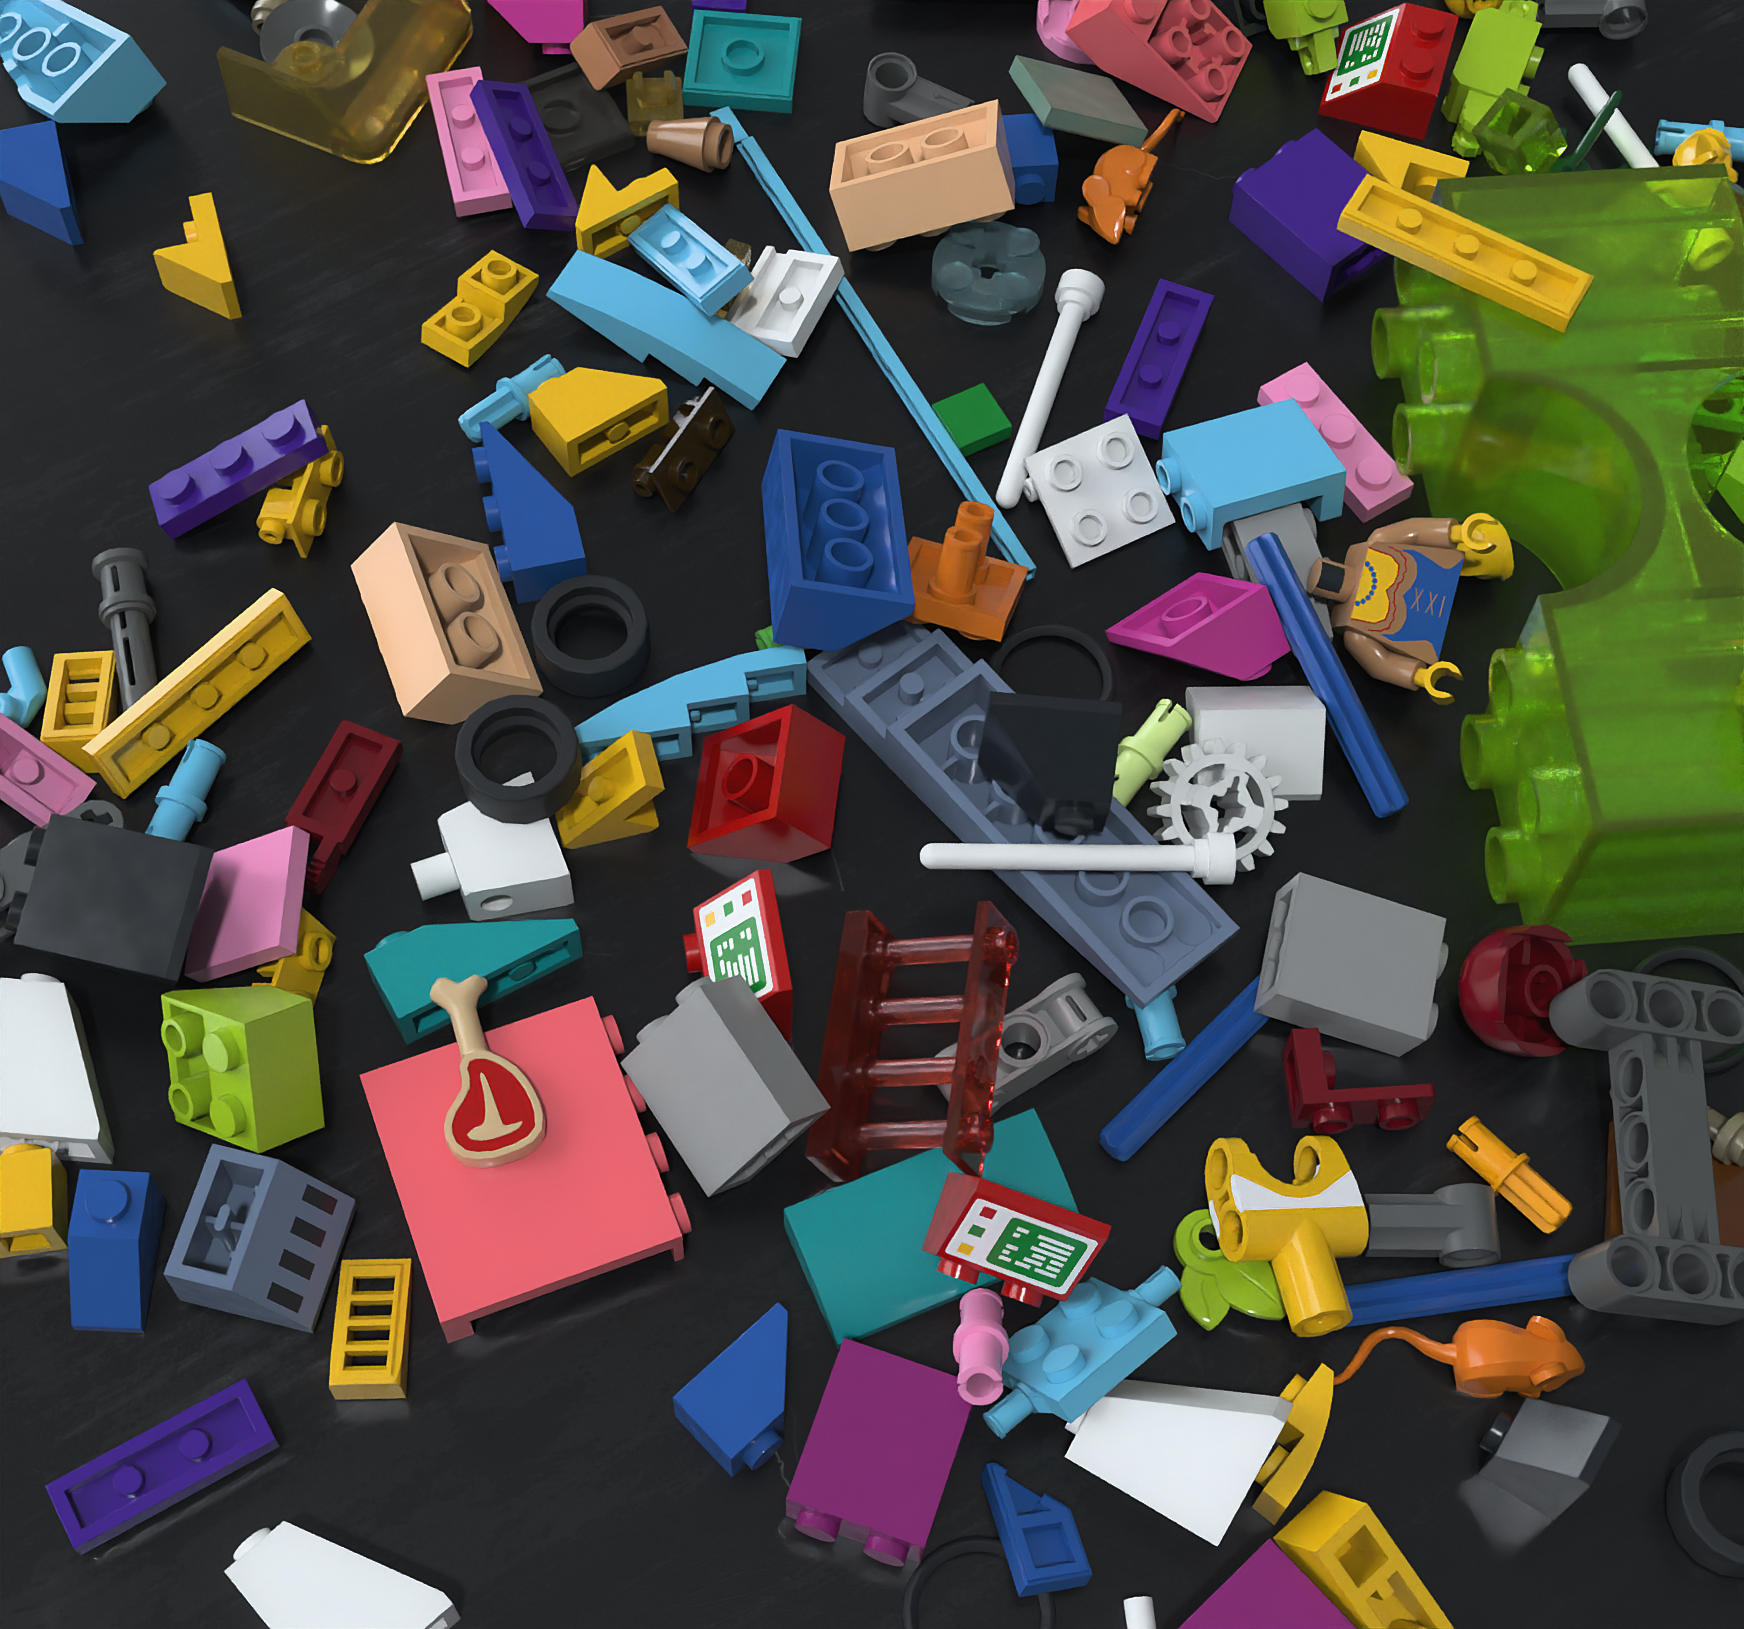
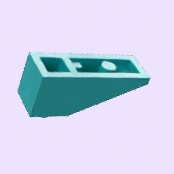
[364,918,583,1045]

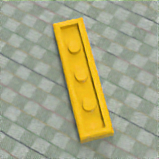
[1336,174,1595,333]
[82,588,312,800]

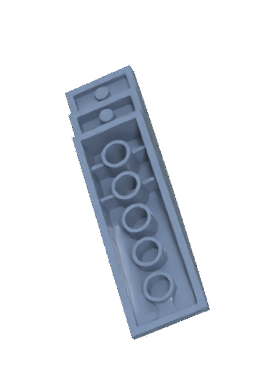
[806,619,1240,1010]

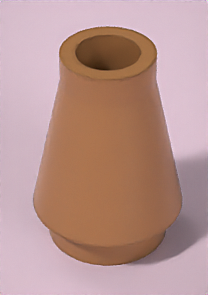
[647,116,734,173]

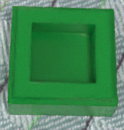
[932,383,1012,457]

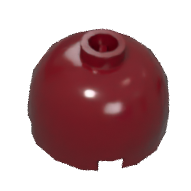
[1458,924,1588,1057]

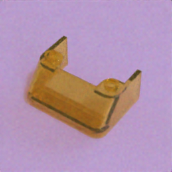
[216,0,473,164]

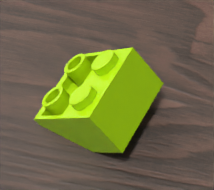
[161,985,325,1154]

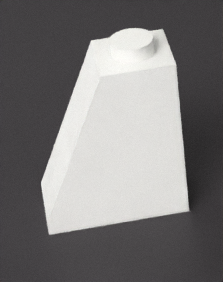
[0,973,115,1164]
[1064,1379,1294,1547]
[224,1521,461,1629]

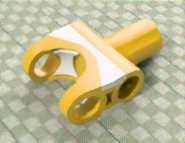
[1205,1135,1369,1337]

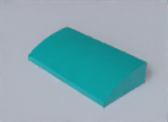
[784,1108,1079,1349]

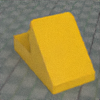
[1353,130,1470,212]
[575,165,680,259]
[153,192,242,320]
[555,729,665,849]

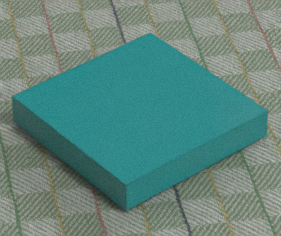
[682,9,802,114]

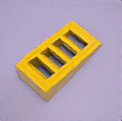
[40,650,119,774]
[329,1258,413,1400]

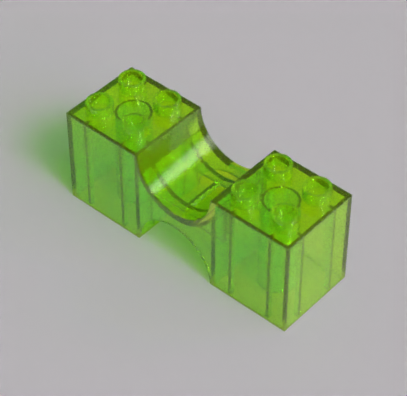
[1371,163,1744,946]

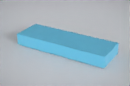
[626,203,754,317]

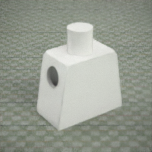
[410,772,574,921]

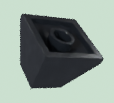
[977,691,1123,835]

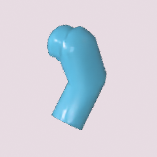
[0,646,48,729]

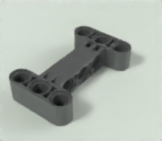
[1549,969,1744,1325]

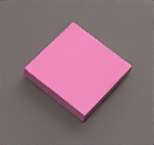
[184,825,310,983]

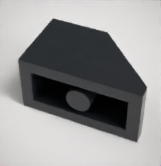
[1478,1397,1623,1521]

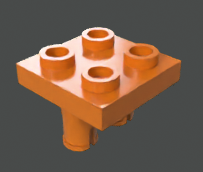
[903,501,1029,642]

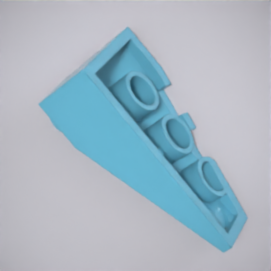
[0,0,167,123]

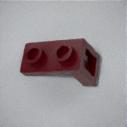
[1281,1028,1436,1134]

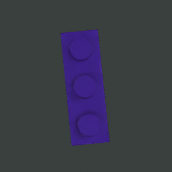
[469,80,579,231]
[1103,278,1215,440]
[148,399,329,540]
[45,1378,280,1556]

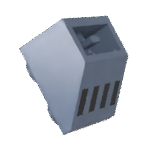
[163,1143,357,1333]

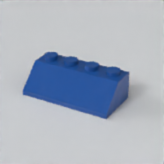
[761,429,915,652]

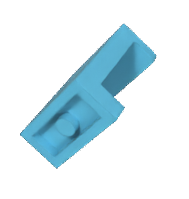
[1156,398,1347,551]

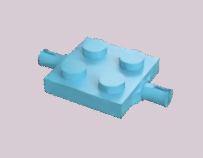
[983,1265,1182,1439]

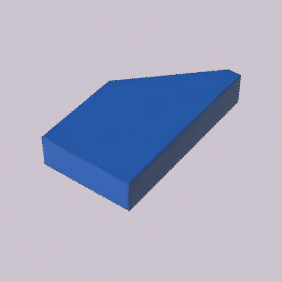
[980,1463,1093,1597]

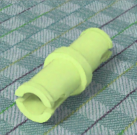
[1112,699,1193,808]

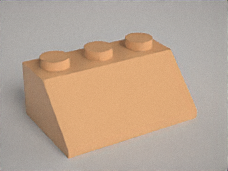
[829,99,1015,252]
[351,522,543,725]

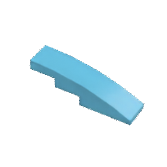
[546,250,787,411]
[574,645,807,767]

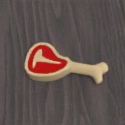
[429,974,546,1169]

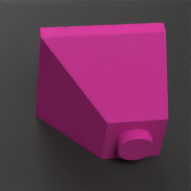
[487,0,589,54]
[1105,572,1292,681]

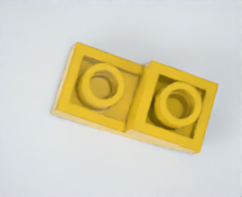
[421,250,539,368]
[1252,1363,1334,1525]

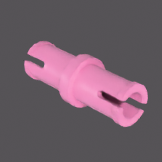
[953,1288,1009,1406]

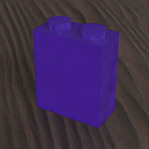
[1228,128,1389,303]

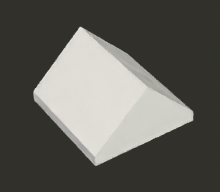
[1185,686,1326,801]

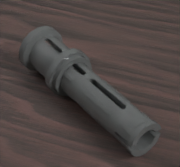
[92,548,158,713]

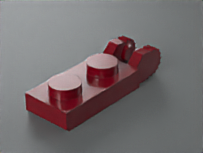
[284,719,404,895]

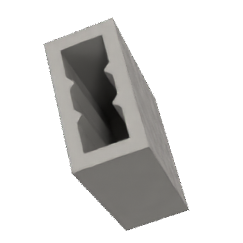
[1253,872,1448,1057]
[620,974,831,1197]

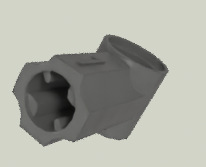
[1535,0,1648,40]
[863,52,975,128]
[1362,1183,1501,1269]

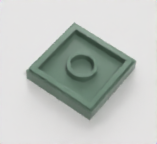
[1009,55,1148,148]

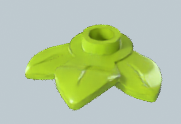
[1173,1209,1286,1331]

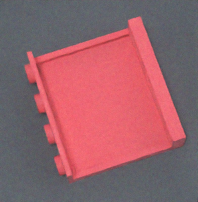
[359,996,692,1343]

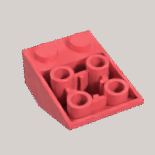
[1065,0,1253,123]

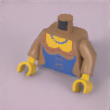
[1307,513,1499,705]

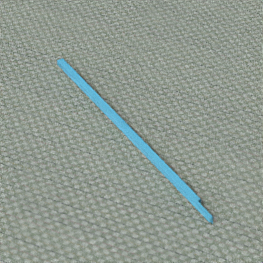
[709,106,1036,581]

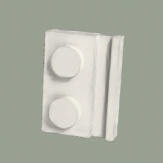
[725,246,845,358]

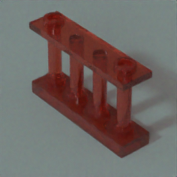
[805,901,1019,1182]

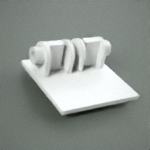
[1022,413,1176,569]

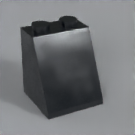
[5,813,215,987]

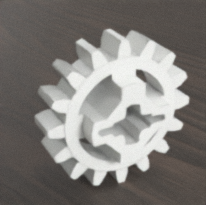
[1147,738,1289,873]

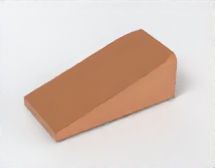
[570,5,688,90]

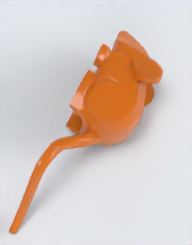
[1077,108,1185,245]
[1333,1316,1585,1399]

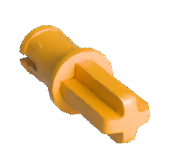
[1446,1116,1573,1234]

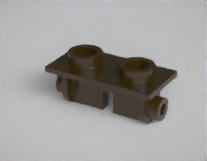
[631,387,735,514]

